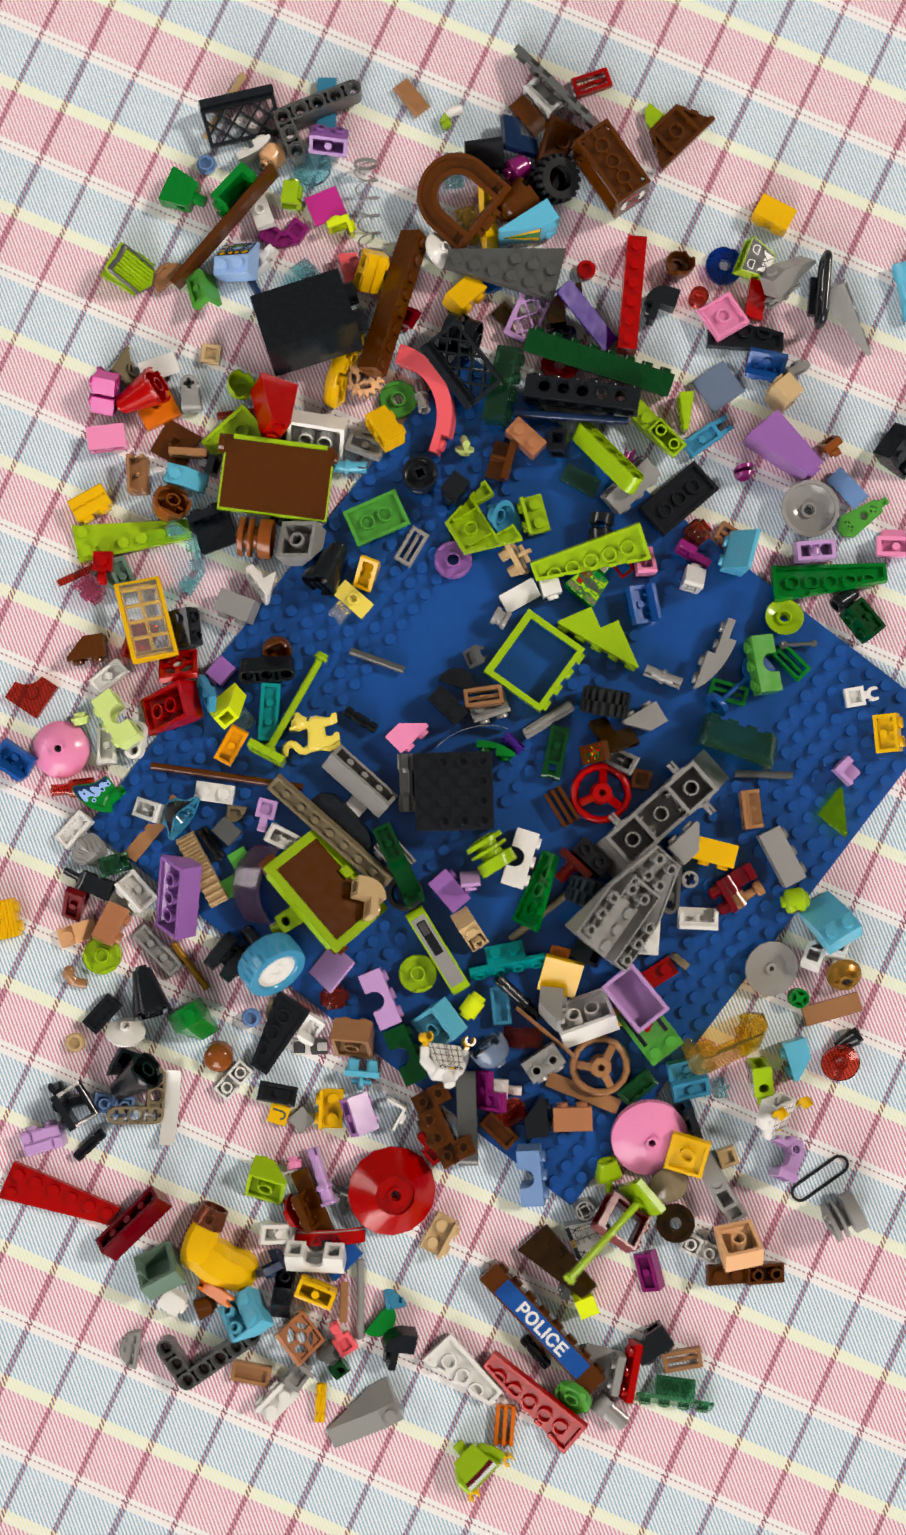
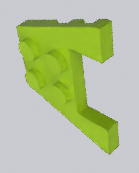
[445,480,523,555]

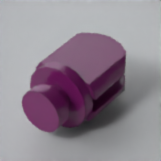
[734,462,754,482]

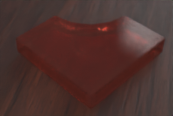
[5,677,59,719]

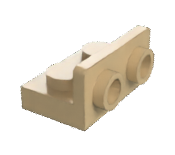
[420,1210,460,1260]

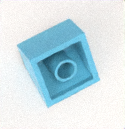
[410,997,468,1045]

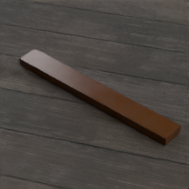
[170,164,279,290]

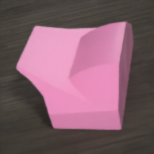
[875,529,906,558]

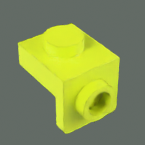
[326,214,357,238]

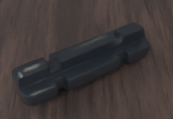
[343,706,379,733]
[198,826,226,861]
[73,1129,107,1161]
[520,1334,551,1369]

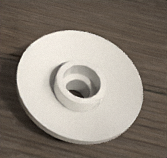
[425,232,453,269]
[106,1017,146,1047]

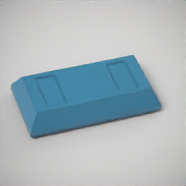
[489,986,512,1026]

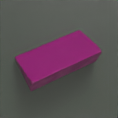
[633,1249,665,1292]

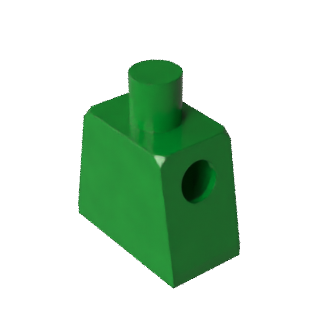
[158,166,208,213]

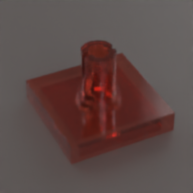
[554,847,593,884]

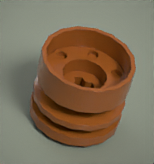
[236,516,276,560]

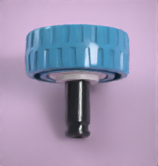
[238,925,305,996]

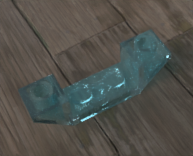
[165,520,205,596]

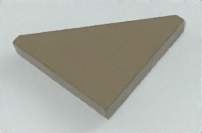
[109,345,136,387]

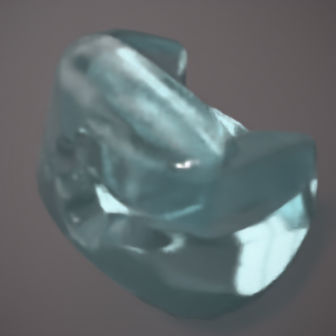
[712,1077,730,1098]

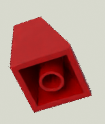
[250,372,298,440]

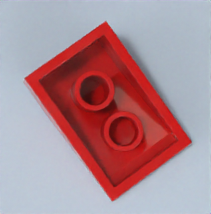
[140,680,204,736]

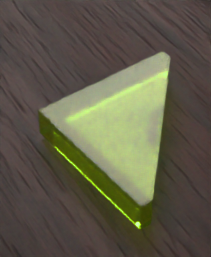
[817,787,847,837]

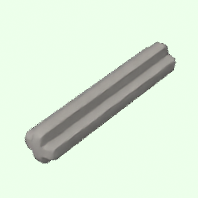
[522,701,574,739]

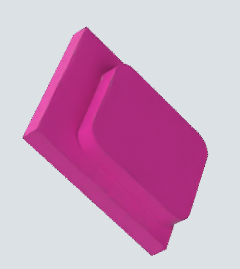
[304,186,347,227]

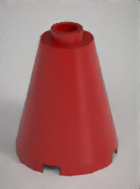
[116,367,171,414]

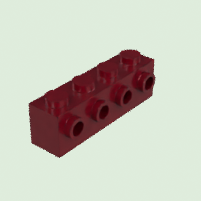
[95,1185,173,1261]

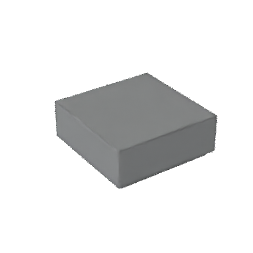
[288,1106,315,1133]

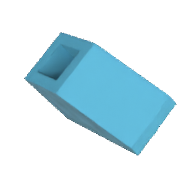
[779,1036,811,1082]

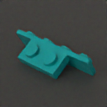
[469,940,545,980]

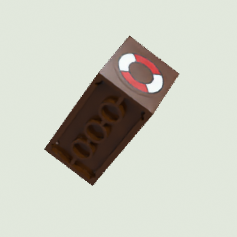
[572,118,651,219]

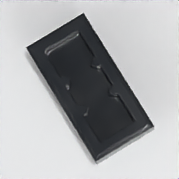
[82,993,123,1035]

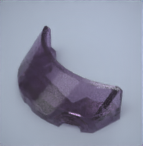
[232,844,280,925]

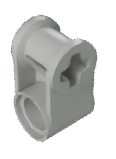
[180,374,203,413]

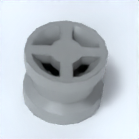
[490,606,512,630]

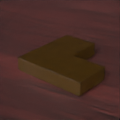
[588,717,640,754]

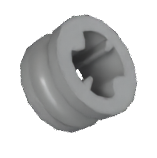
[681,871,699,888]

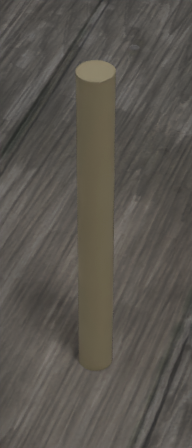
[508,890,566,942]

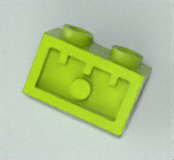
[516,493,551,537]

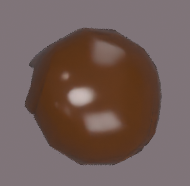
[665,251,696,279]
[262,636,292,657]

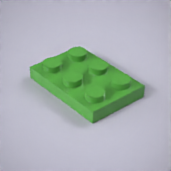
[343,489,411,548]

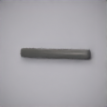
[349,647,405,674]
[734,770,793,779]

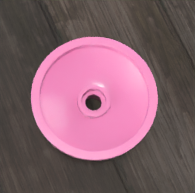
[33,721,91,778]

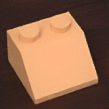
[713,1219,764,1272]

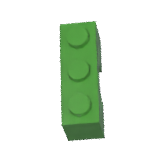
[743,634,783,696]

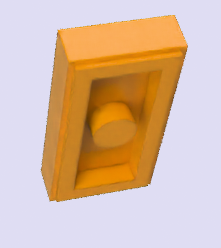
[213,724,249,767]

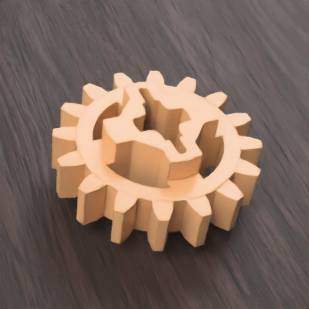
[346,361,385,399]

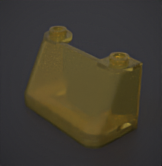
[681,1012,768,1075]

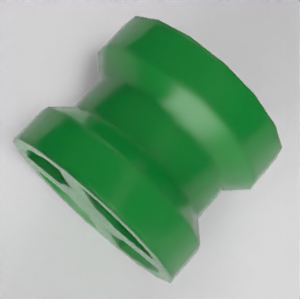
[787,988,809,1008]

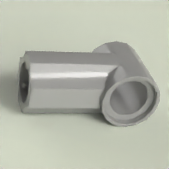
[591,1390,630,1431]

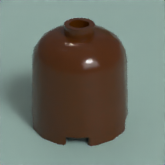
[495,176,540,223]

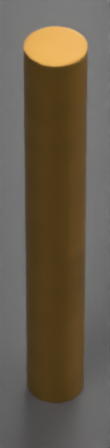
[170,941,211,991]

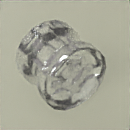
[328,600,352,625]

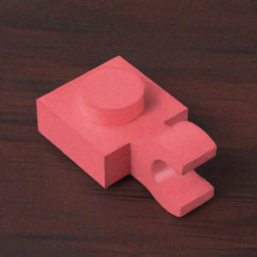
[329,1320,359,1358]

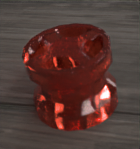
[688,286,709,309]

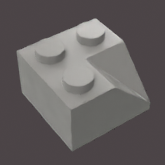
[276,521,326,566]

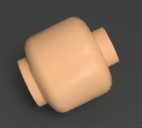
[258,142,286,170]

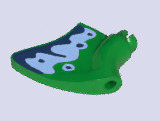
[72,775,126,812]

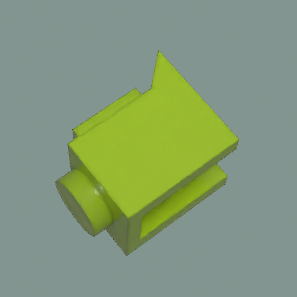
[280,178,303,212]

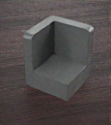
[212,817,243,846]

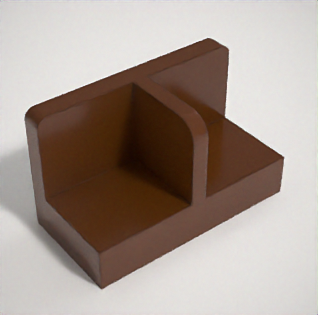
[486,441,518,483]

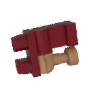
[707,862,766,915]

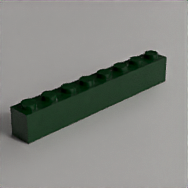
[521,325,675,397]

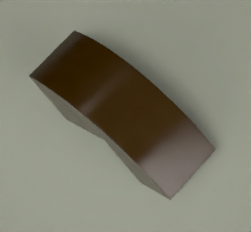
[546,282,582,329]

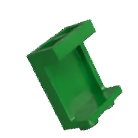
[210,161,257,218]

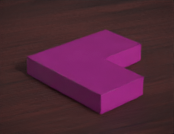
[673,538,712,569]
[476,1069,507,1113]

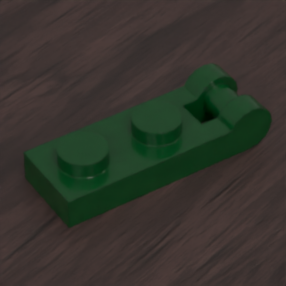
[540,725,570,781]

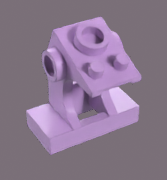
[768,1135,804,1183]

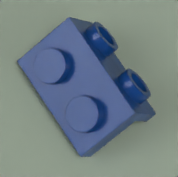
[745,347,788,383]
[625,582,662,625]
[0,738,38,782]

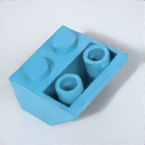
[218,1286,275,1343]

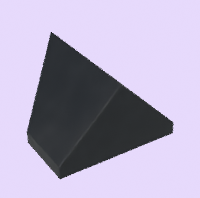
[106,1046,143,1076]

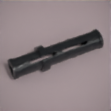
[493,973,541,1021]

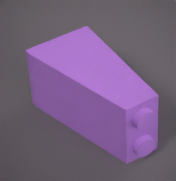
[742,409,823,482]

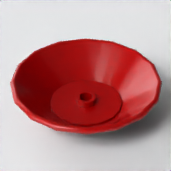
[348,1146,436,1235]

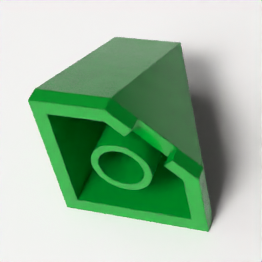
[167,997,220,1040]

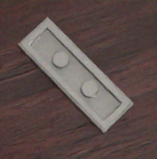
[131,922,184,978]

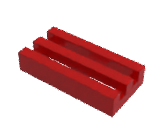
[570,67,613,99]

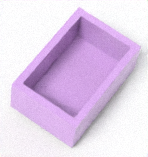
[601,963,670,1034]

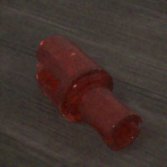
[50,777,94,798]

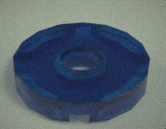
[705,247,740,286]

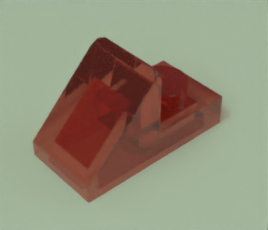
[504,1026,543,1049]

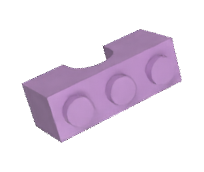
[358,966,404,1031]

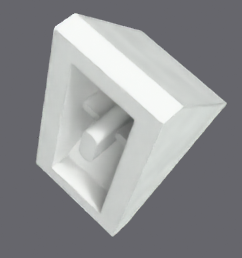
[132,796,165,824]
[263,822,301,850]

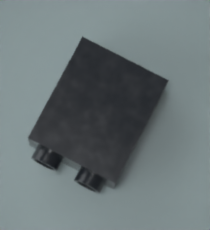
[250,268,369,377]

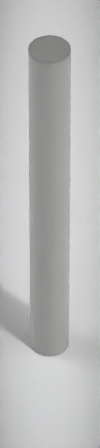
[357,1259,365,1339]

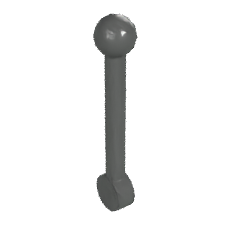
[779,640,818,649]

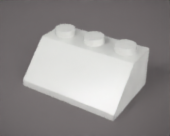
[287,409,348,461]
[558,988,620,1048]

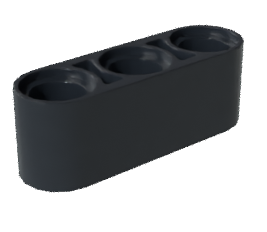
[239,655,295,684]

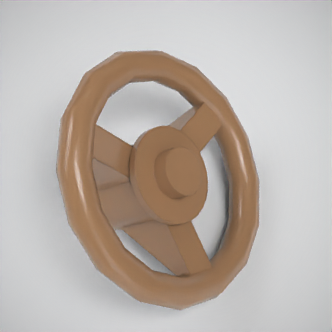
[569,1035,630,1096]

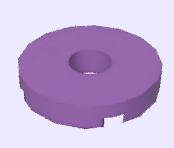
[434,541,472,579]

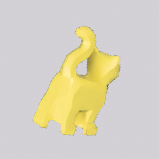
[282,712,341,757]

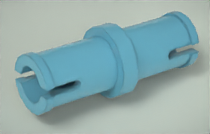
[333,459,367,475]

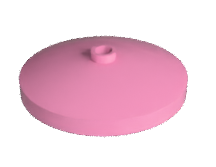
[610,1099,689,1175]

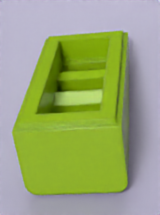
[676,391,694,434]

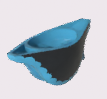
[162,797,200,841]

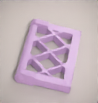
[502,293,555,345]

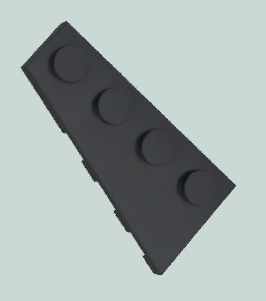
[251,991,311,1075]

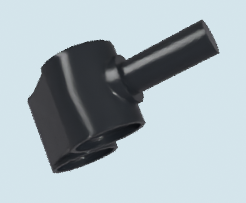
[63,867,116,901]

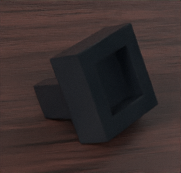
[197,454,222,478]

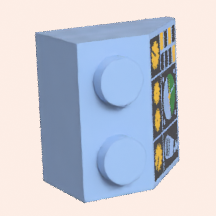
[213,242,260,283]

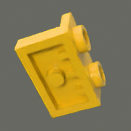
[872,713,905,754]
[315,1088,344,1129]

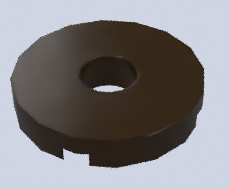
[656,1203,695,1243]

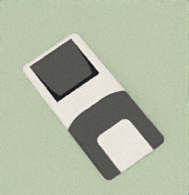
[292,1039,327,1055]

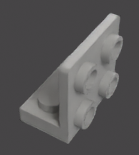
[585,1343,626,1397]

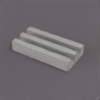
[394,525,430,568]

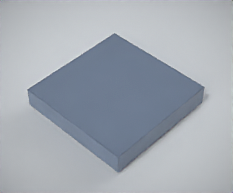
[691,360,745,414]

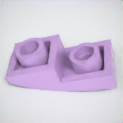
[460,870,481,891]

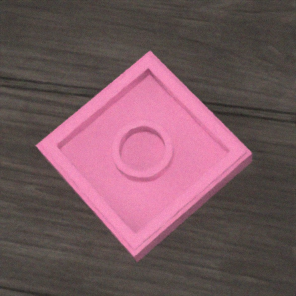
[697,292,750,343]

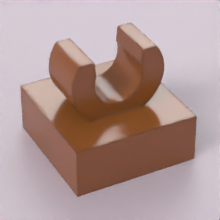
[817,435,843,458]

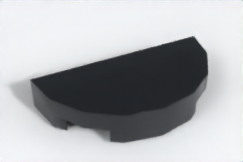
[438,668,475,690]

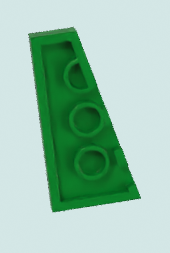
[512,850,559,933]

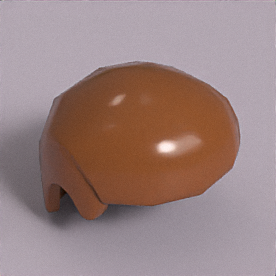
[204,1040,233,1072]

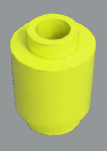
[458,991,486,1021]

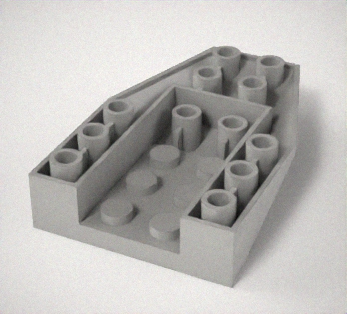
[564,844,681,972]

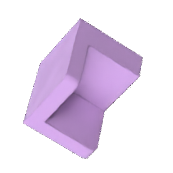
[831,756,860,786]

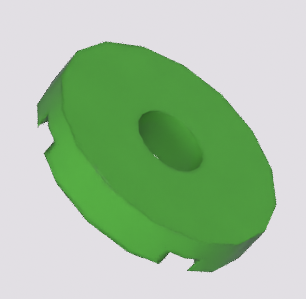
[379,380,417,419]
[554,1380,592,1414]

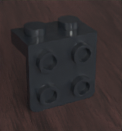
[186,502,236,555]

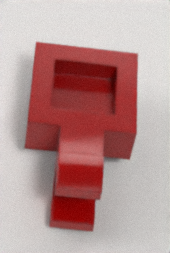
[93,551,114,585]
[416,1131,439,1166]

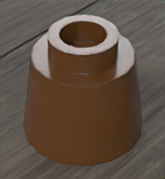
[193,1296,217,1321]

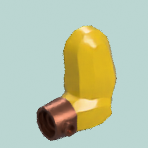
[180,1200,259,1291]

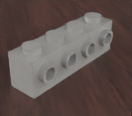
[321,744,398,818]

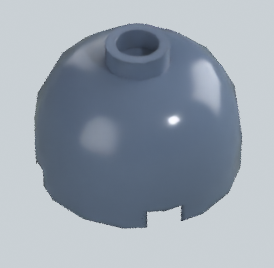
[470,1031,509,1069]

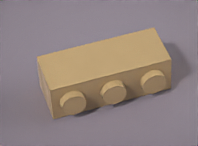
[764,372,804,413]

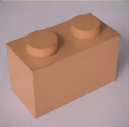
[505,416,547,461]
[91,901,132,948]
[552,1101,593,1132]

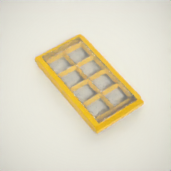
[113,576,179,665]

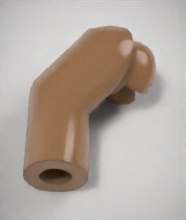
[62,965,88,989]

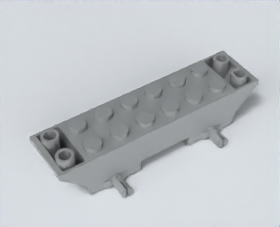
[595,749,729,879]

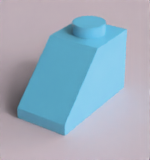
[164,462,209,494]

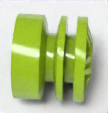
[466,830,517,879]

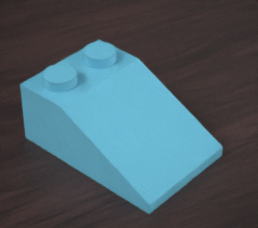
[717,529,761,577]
[797,891,862,955]

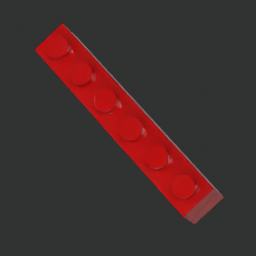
[616,235,647,356]

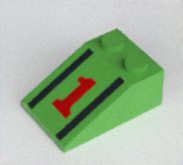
[616,1012,684,1066]

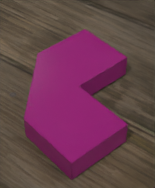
[257,217,310,249]

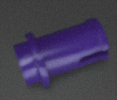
[501,732,525,755]

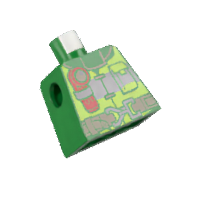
[564,567,610,609]

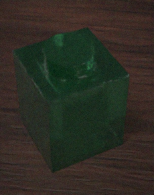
[98,851,132,877]

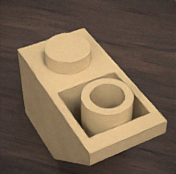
[450,906,489,952]

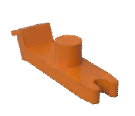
[197,1279,235,1308]

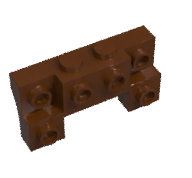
[411,1081,479,1170]

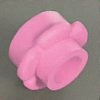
[283,1156,302,1171]

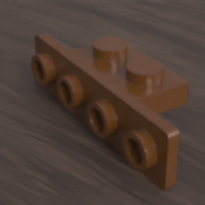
[290,1167,335,1234]

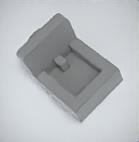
[783,359,811,380]
[282,1362,315,1393]

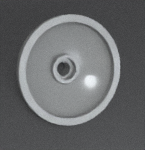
[781,480,839,537]

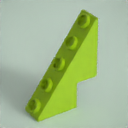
[557,607,639,672]

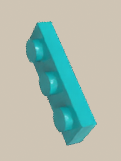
[258,683,281,741]

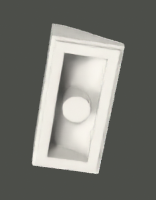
[498,578,541,613]

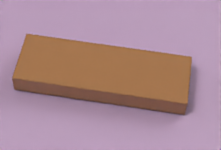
[801,992,863,1026]

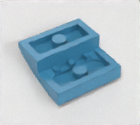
[666,1053,710,1103]

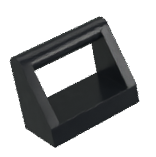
[50,1079,100,1132]

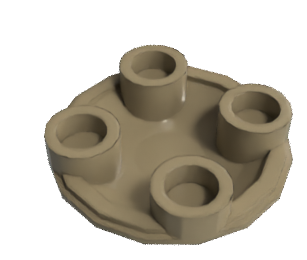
[649,1168,688,1203]

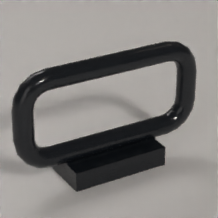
[807,250,832,330]

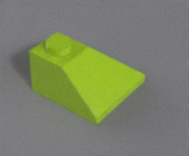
[244,1154,287,1206]

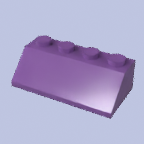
[155,854,202,940]

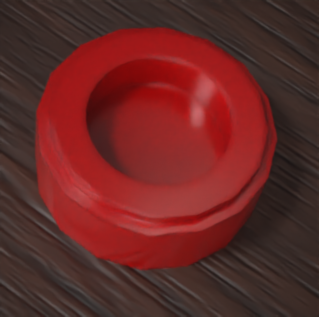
[576,260,596,281]

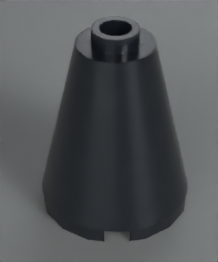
[301,542,348,597]
[132,965,172,1021]
[110,1052,163,1100]

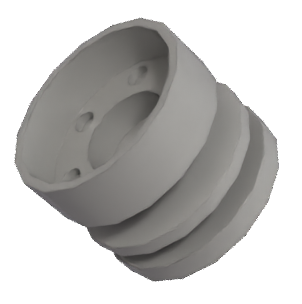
[819,1190,869,1242]

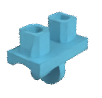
[344,1058,380,1090]

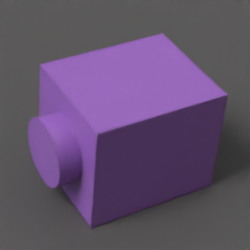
[206,655,238,687]

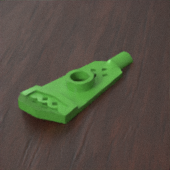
[837,497,889,538]

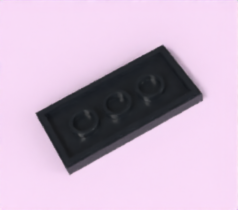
[638,461,720,537]

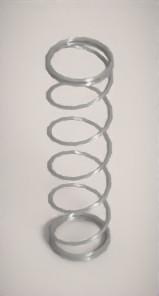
[353,158,383,257]

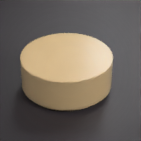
[65,1032,86,1053]

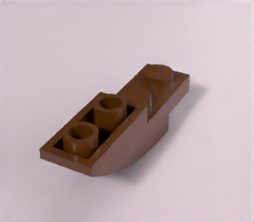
[705,1260,785,1286]

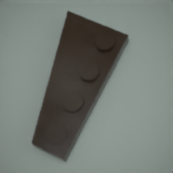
[518,1224,598,1299]

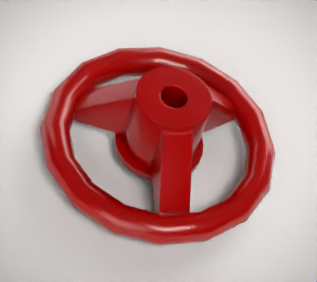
[570,763,631,824]

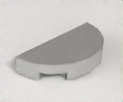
[120,1329,143,1370]

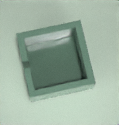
[134,1240,186,1300]

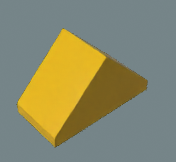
[353,555,381,593]

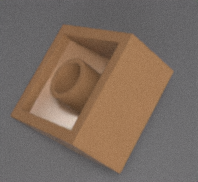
[330,1017,375,1059]

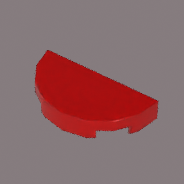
[283,1193,304,1230]

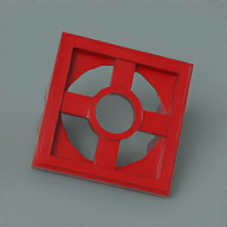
[159,648,201,685]

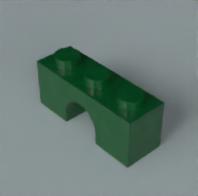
[382,1022,428,1087]

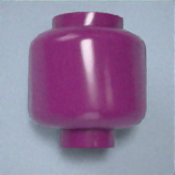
[503,155,532,183]

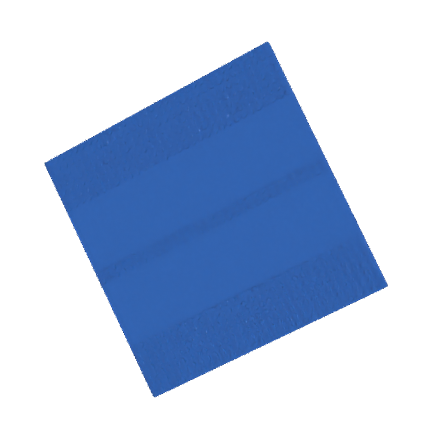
[89,355,906,1205]

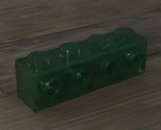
[481,345,525,427]

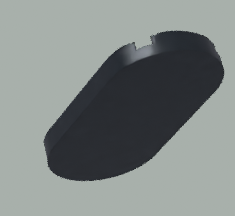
[311,792,372,852]

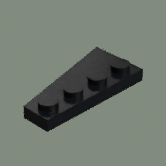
[706,323,784,353]

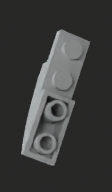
[691,618,736,690]
[702,1151,748,1223]

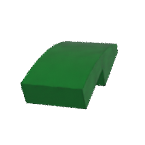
[476,740,515,761]

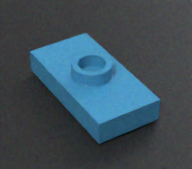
[197,674,217,712]

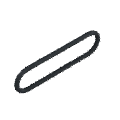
[791,1155,849,1202]

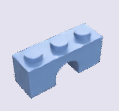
[516,1143,549,1207]

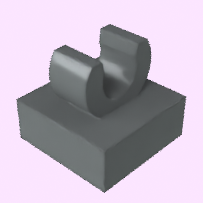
[462,644,488,669]

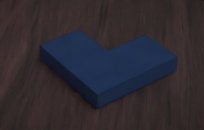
[500,114,538,159]

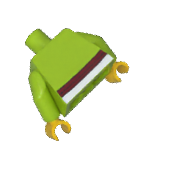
[453,1439,514,1502]

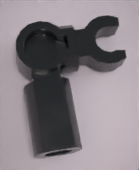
[48,1080,90,1113]

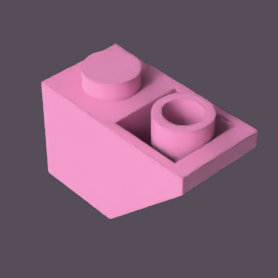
[385,723,429,754]

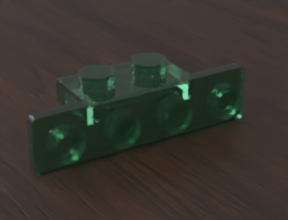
[634,1374,714,1413]

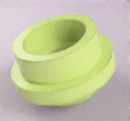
[70,711,90,726]

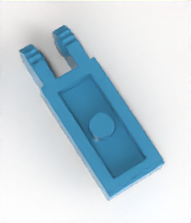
[684,415,734,459]

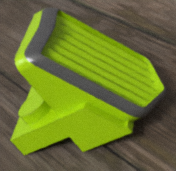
[100,242,155,296]

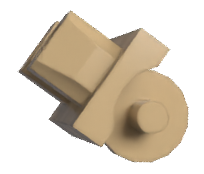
[498,543,532,577]

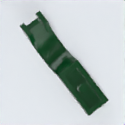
[372,822,426,909]

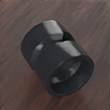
[588,512,615,540]

